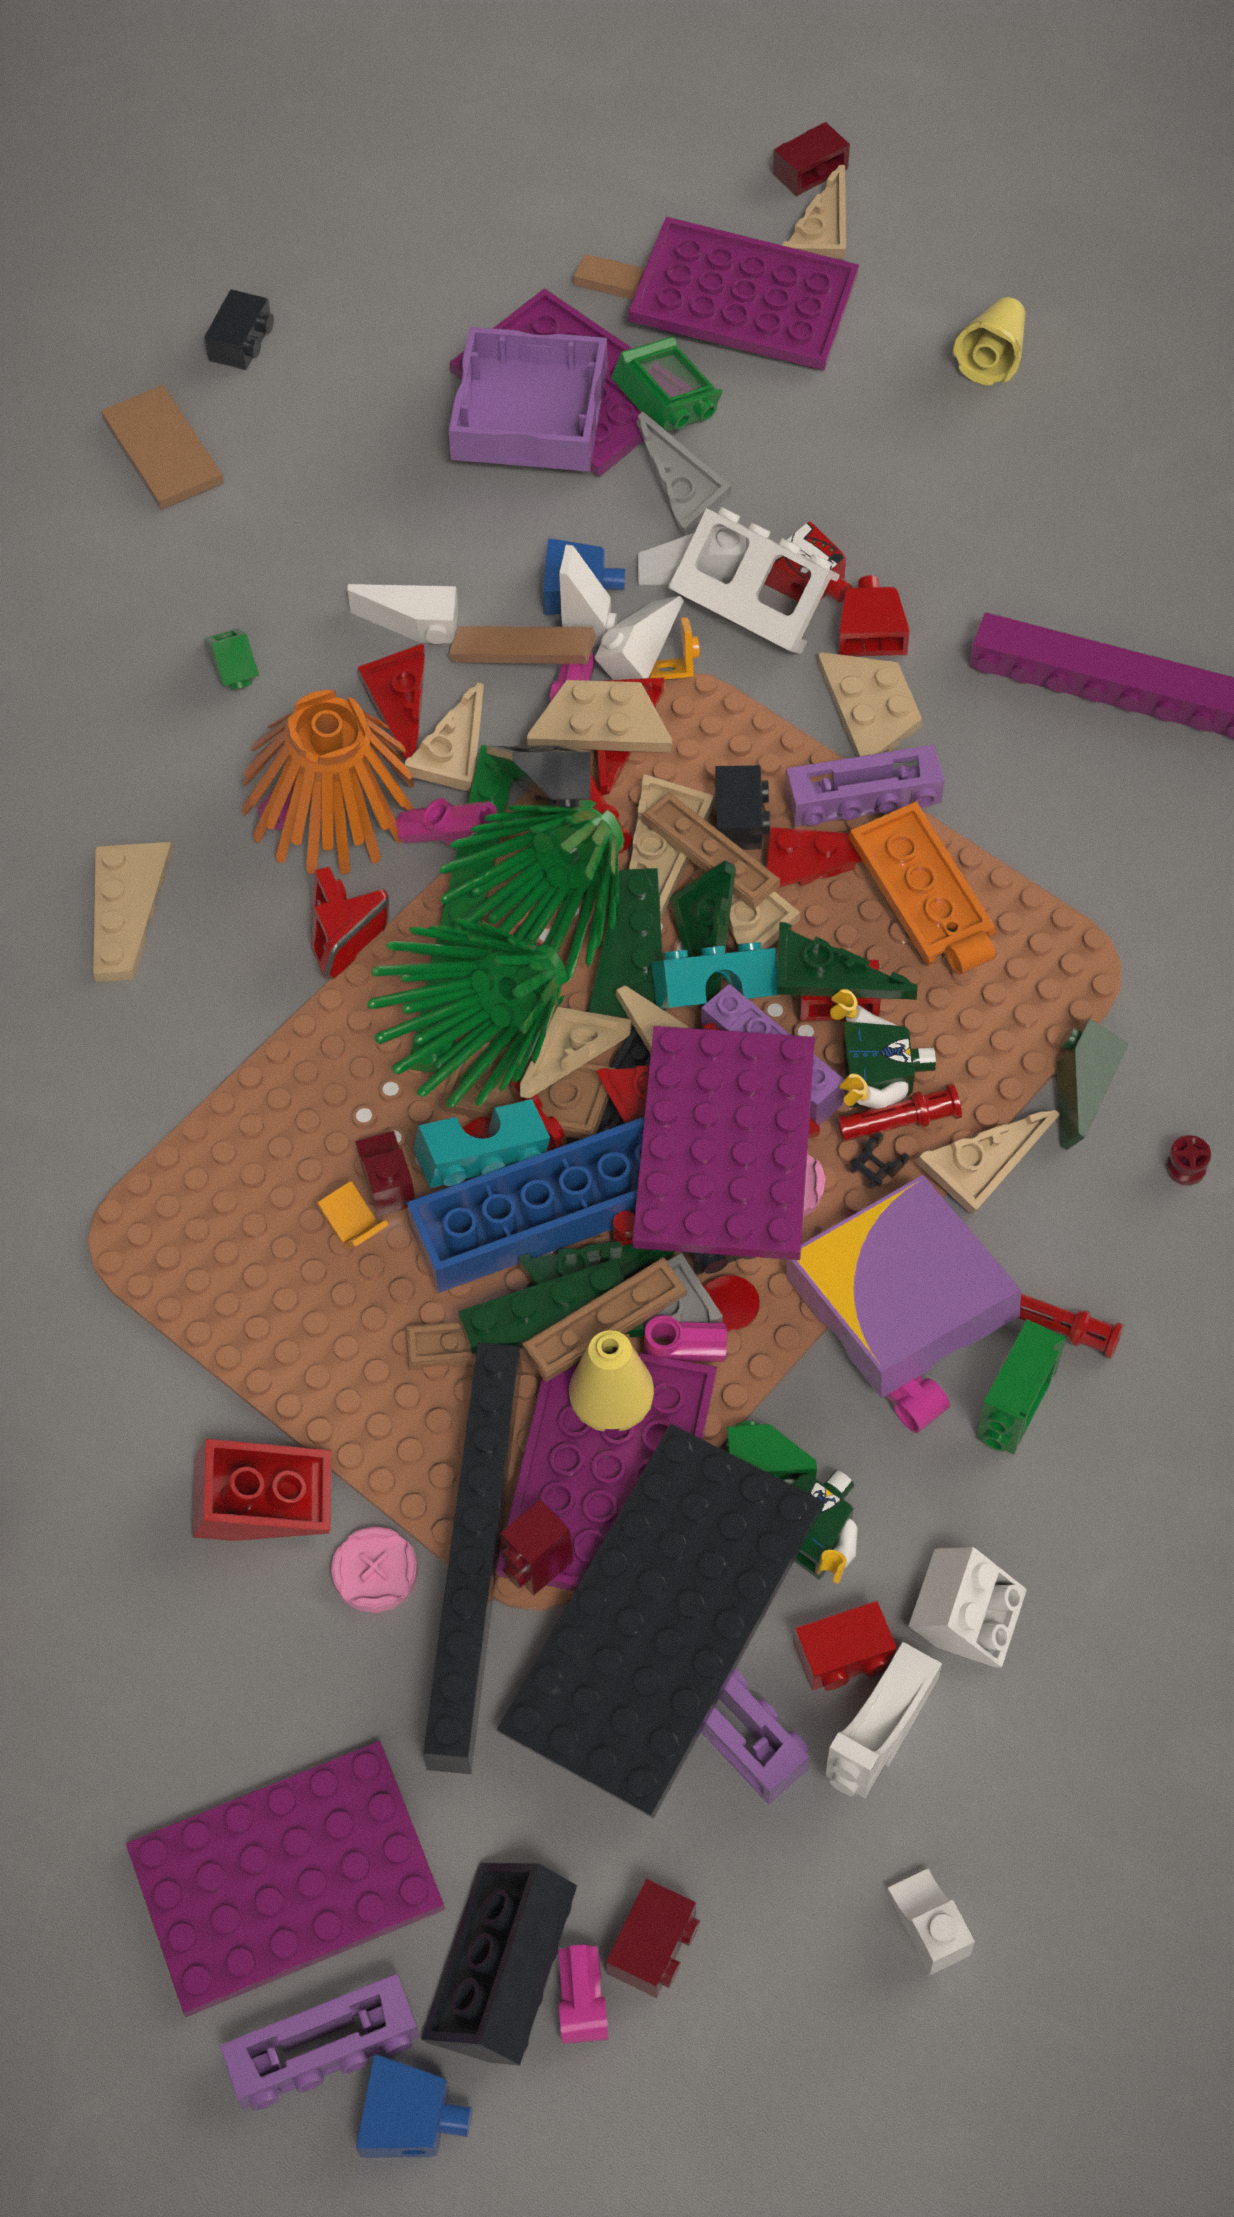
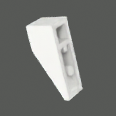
[638,527,746,585]
[559,545,617,648]
[347,584,458,644]
[595,596,684,680]

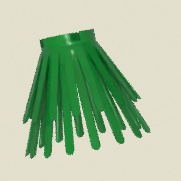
[439,799,624,982]
[367,918,567,1108]

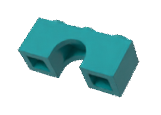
[651,942,778,1009]
[413,1099,550,1188]

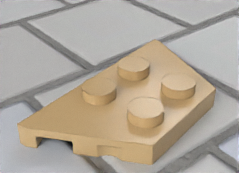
[817,652,922,757]
[527,680,672,752]

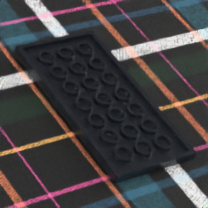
[497,1423,825,1819]

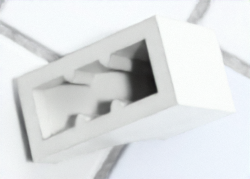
[887,1868,975,1976]

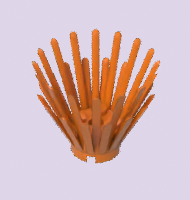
[242,690,414,875]

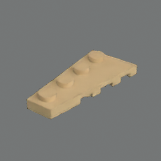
[629,774,714,919]
[93,842,173,982]

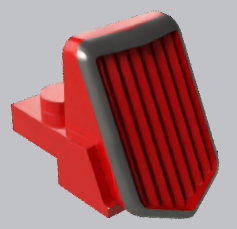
[311,866,389,980]

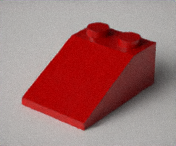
[192,1439,331,1541]

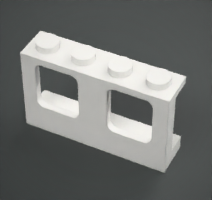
[668,507,840,654]

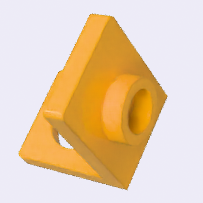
[649,617,700,680]
[317,1181,389,1249]

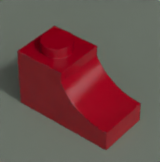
[355,1131,415,1217]

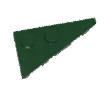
[670,860,736,1011]
[777,922,918,1000]
[517,1241,676,1286]

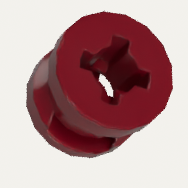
[1166,1135,1211,1186]

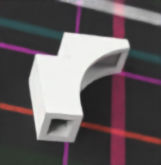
[825,1642,942,1798]

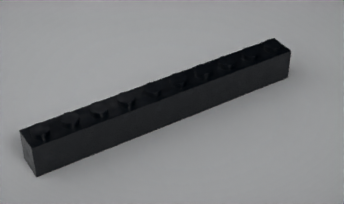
[423,1343,522,1774]

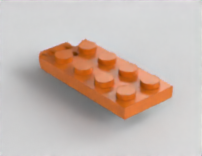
[848,801,996,975]

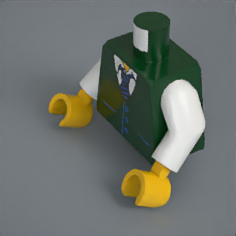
[830,989,936,1109]
[783,1470,858,1584]

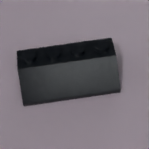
[487,745,591,807]
[421,1863,577,2066]

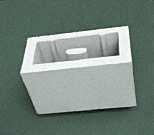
[908,1547,1027,1668]

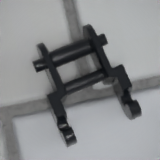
[849,1132,910,1189]

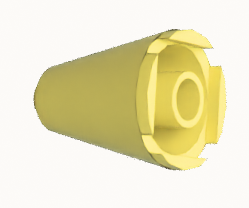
[953,297,1026,386]
[569,1330,654,1431]

